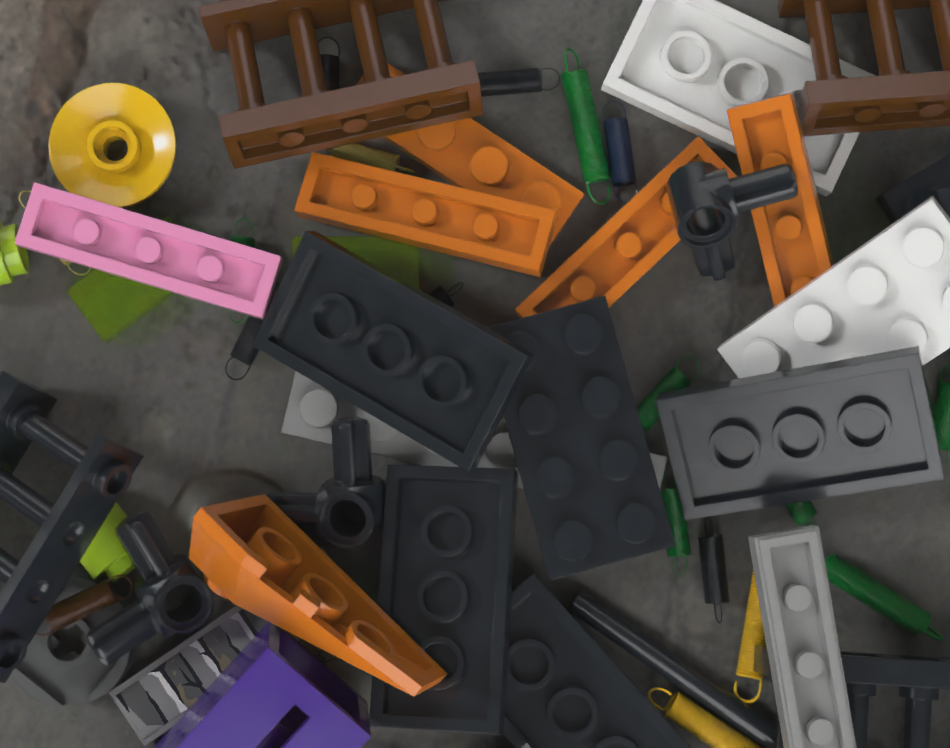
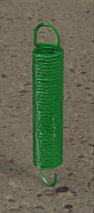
[560,48,611,205]
[824,553,944,641]

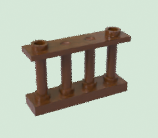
[198,0,483,169]
[778,0,950,136]

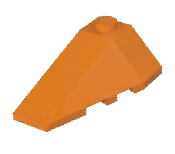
[189,494,447,697]

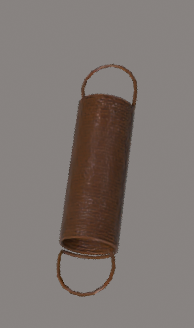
[36,575,133,636]

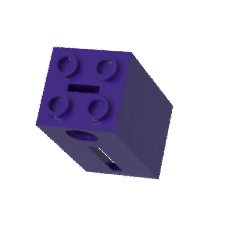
[154,622,371,748]

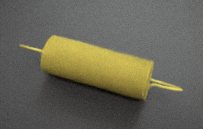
[324,143,415,173]

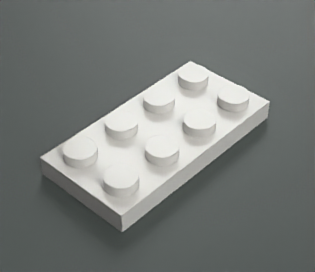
[601,0,875,197]
[717,196,950,378]

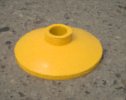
[48,83,177,208]

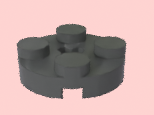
[11,575,135,706]

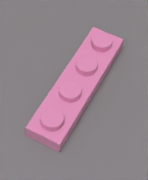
[15,182,283,320]

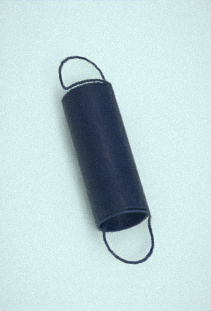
[602,100,638,204]

